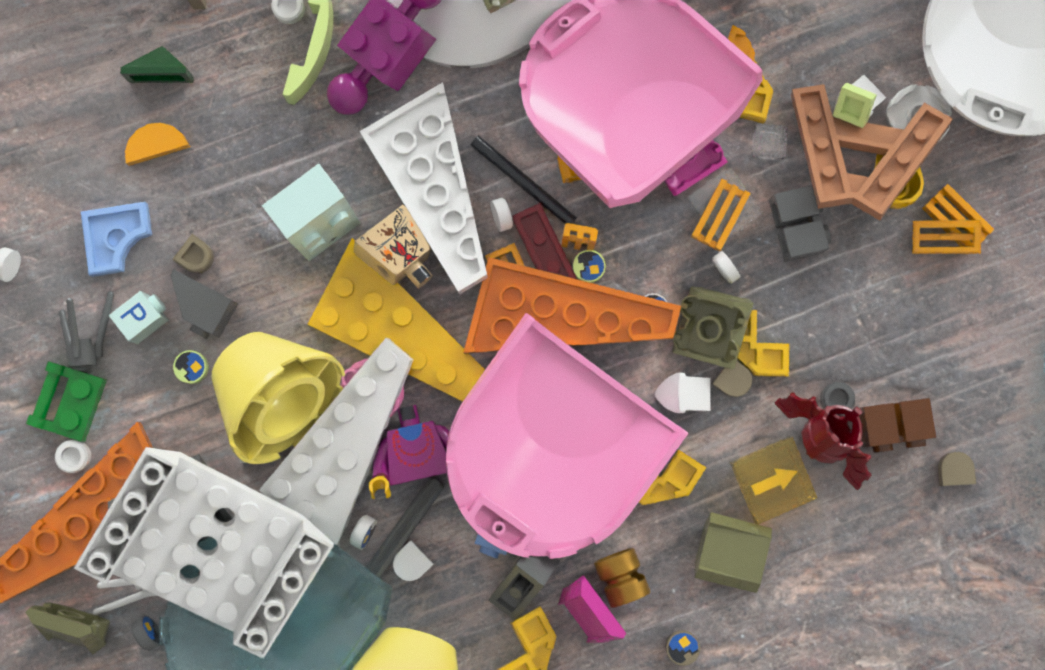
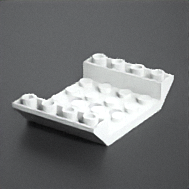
[74,447,334,659]

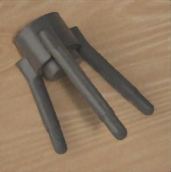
[59,291,114,366]

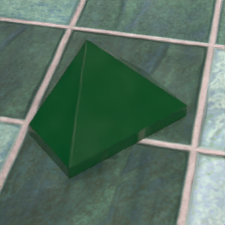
[120,46,194,83]

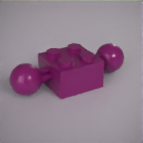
[327,0,442,115]

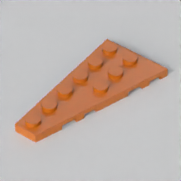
[463,257,681,354]
[0,422,153,604]

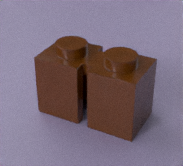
[859,398,936,453]

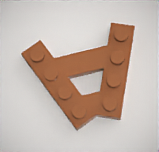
[791,84,953,221]

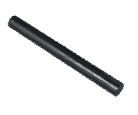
[471,135,577,224]

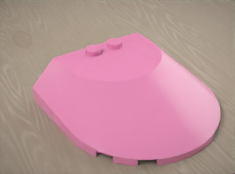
[519,0,763,208]
[446,313,688,559]

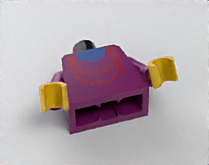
[369,405,450,499]

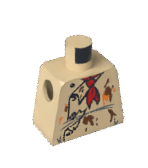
[353,204,433,288]

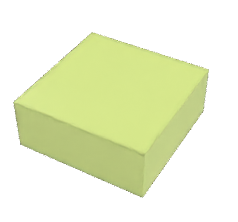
[833,83,877,128]

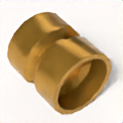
[594,547,651,608]

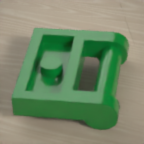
[26,361,107,442]

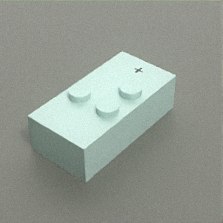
[262,164,361,261]

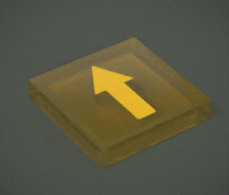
[730,436,818,525]

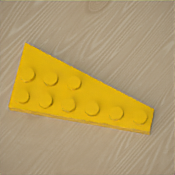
[307,238,485,402]

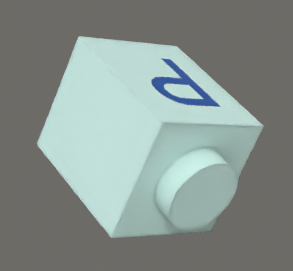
[109,291,169,344]

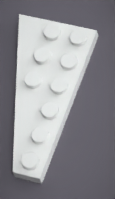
[359,82,488,294]
[259,338,414,556]

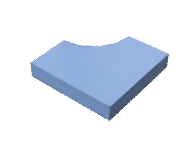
[81,202,152,277]

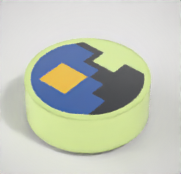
[573,250,606,283]
[173,350,209,384]

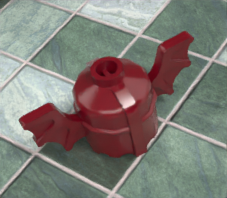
[775,392,872,490]

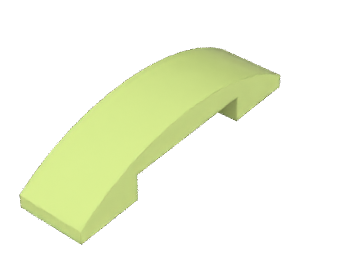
[283,0,333,105]

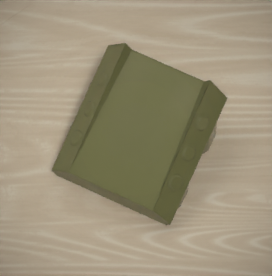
[672,286,754,369]
[695,512,772,593]
[25,602,110,655]

